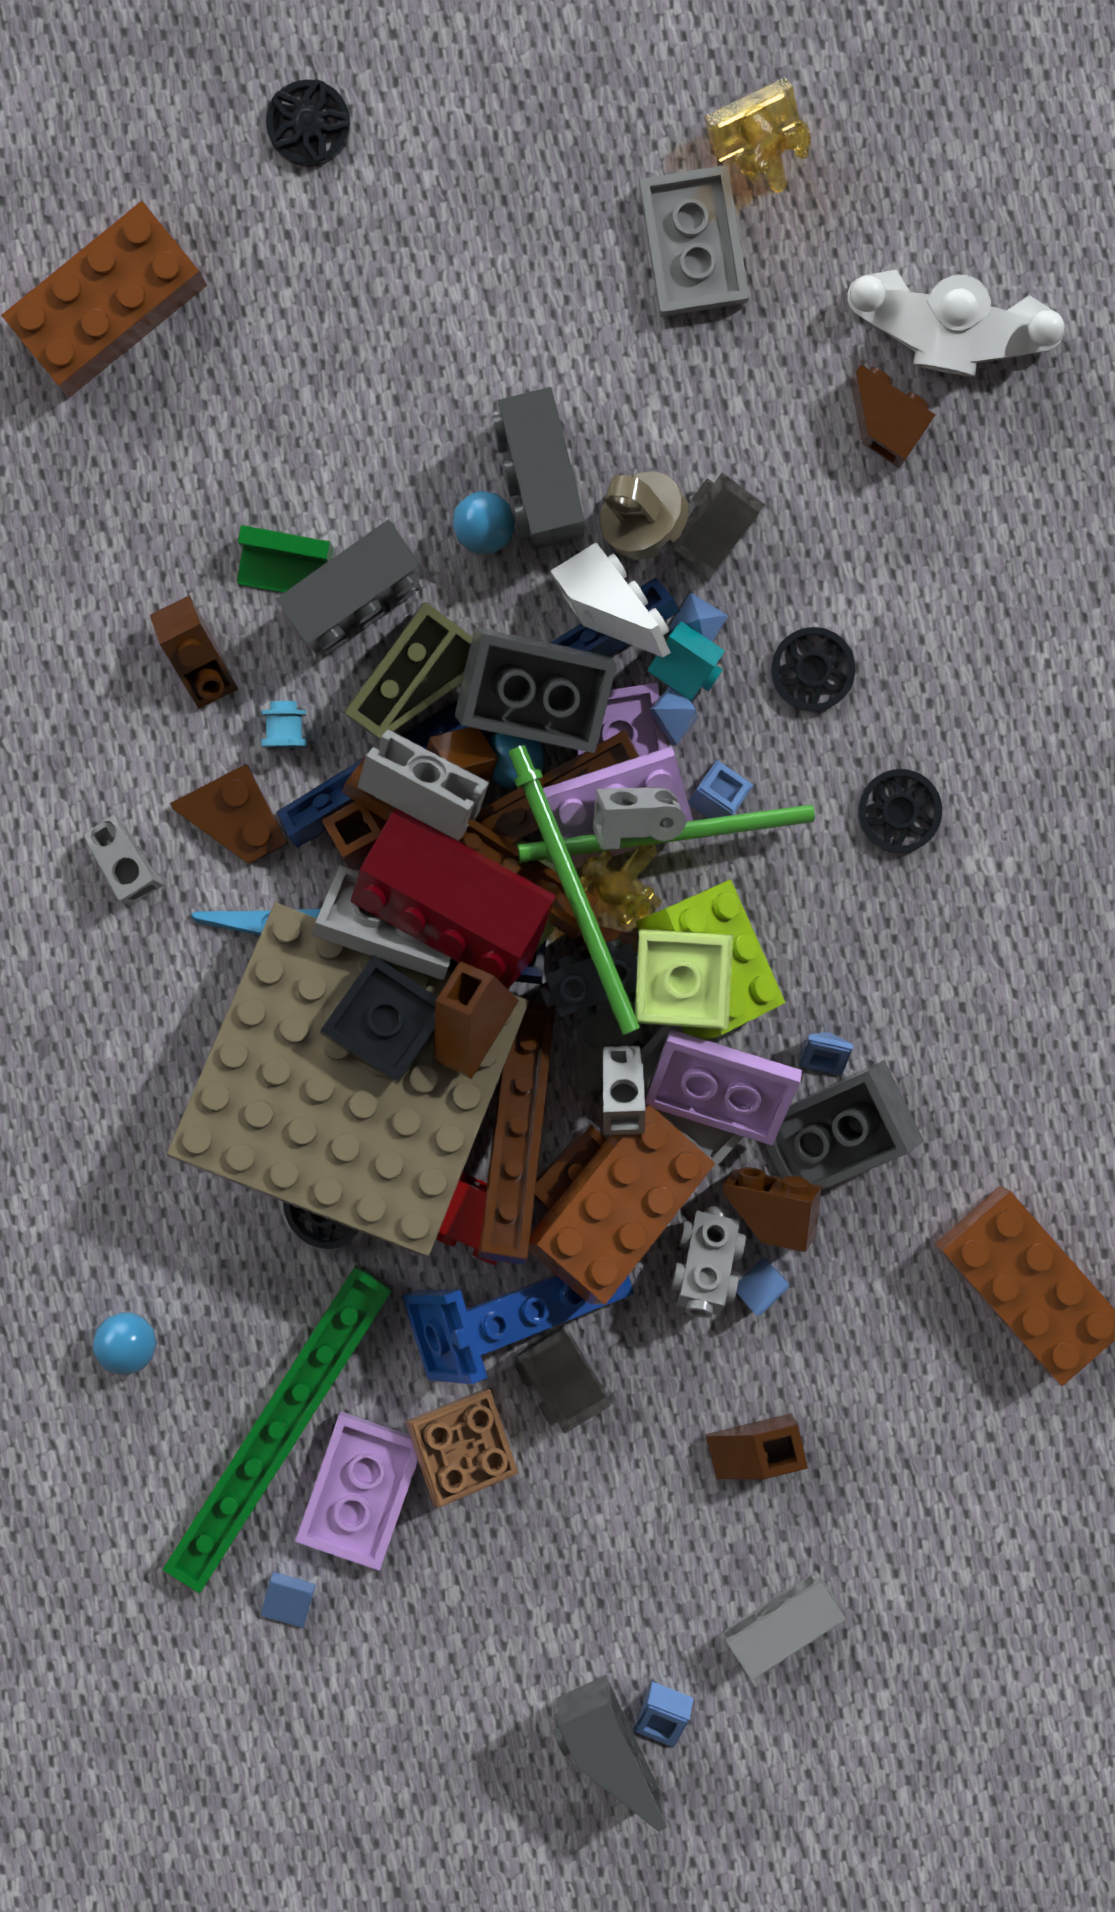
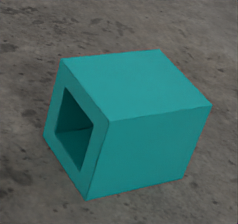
[647,621,725,701]

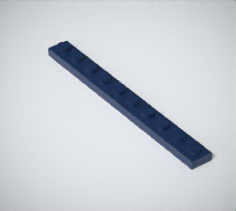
[277,577,680,848]

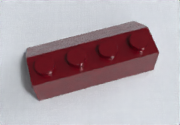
[350,808,557,990]

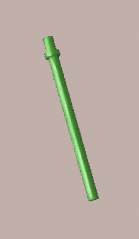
[508,745,640,1035]
[517,804,815,864]

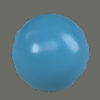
[453,491,515,555]
[488,733,545,789]
[93,1312,157,1376]

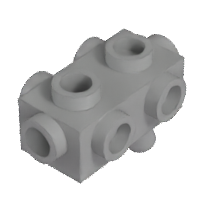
[670,1206,746,1318]

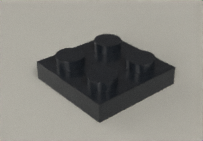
[320,955,438,1085]

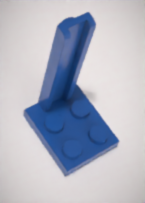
[402,1275,634,1384]

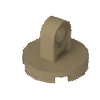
[599,471,689,560]

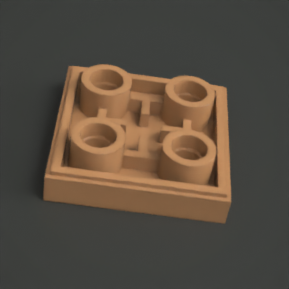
[405,1388,519,1508]

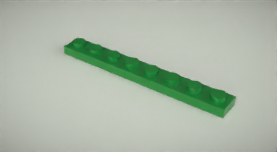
[162,1265,393,1594]

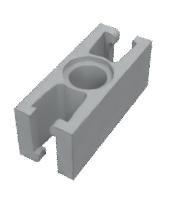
[358,729,489,841]
[724,1570,846,1681]

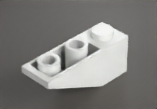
[551,543,671,657]

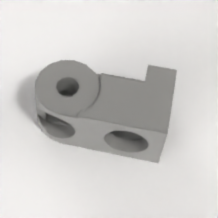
[593,787,686,850]
[84,814,164,906]
[603,1046,645,1135]

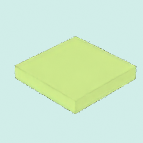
[635,929,733,1029]

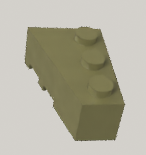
[342,602,472,739]

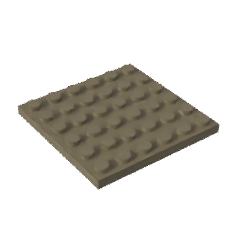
[167,902,529,1258]

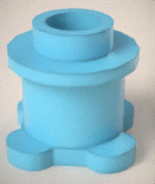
[261,701,307,748]

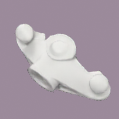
[848,270,1065,377]

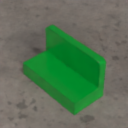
[237,525,334,593]

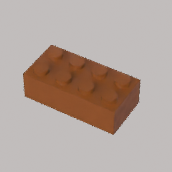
[1,200,207,398]
[528,1104,716,1305]
[934,1186,1115,1387]

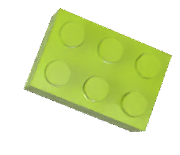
[635,879,786,1040]

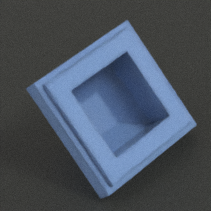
[668,593,728,642]
[650,686,698,746]
[799,1032,853,1075]

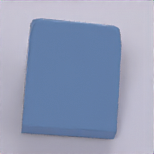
[688,760,753,818]
[736,1258,789,1316]
[261,1572,316,1628]
[633,1682,693,1747]

